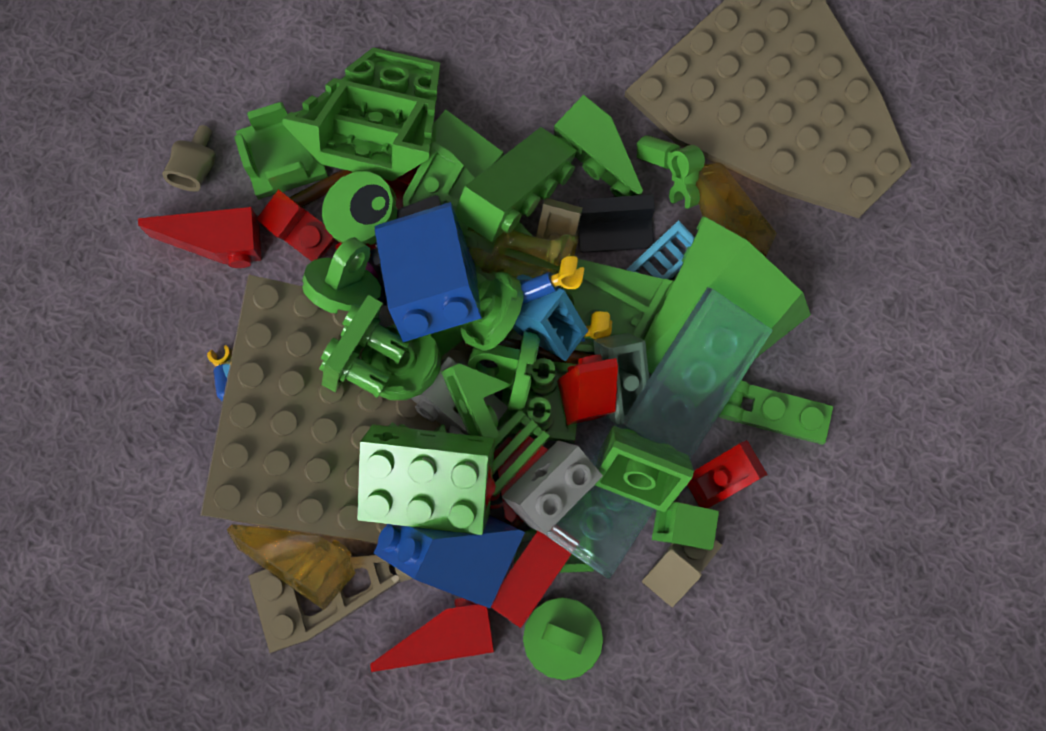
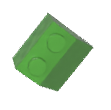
[595,426,694,513]

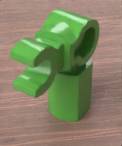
[637,135,705,209]

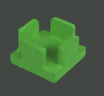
[234,102,328,200]

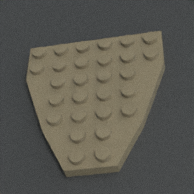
[624,0,911,218]

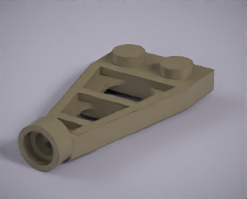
[248,555,413,653]

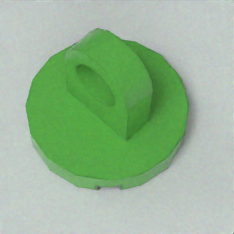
[302,237,381,314]
[468,331,540,411]
[523,597,603,680]

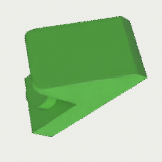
[441,363,510,438]

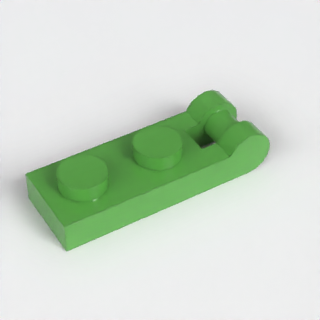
[719,379,833,445]

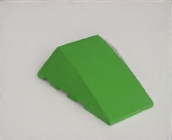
[283,48,440,181]
[644,217,811,409]

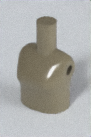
[162,125,216,192]

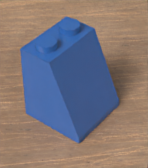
[375,202,482,342]
[374,515,525,608]

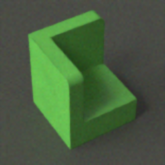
[652,502,719,550]

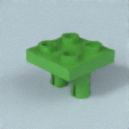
[319,295,411,398]
[498,358,577,443]

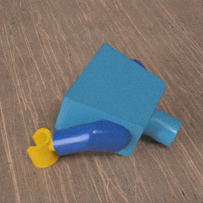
[513,256,612,361]

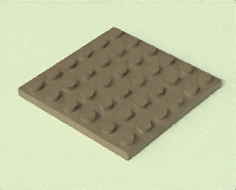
[200,275,473,544]

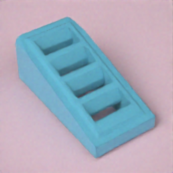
[626,220,695,280]

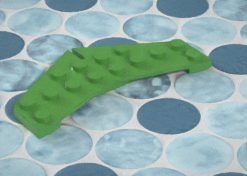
[403,142,674,352]

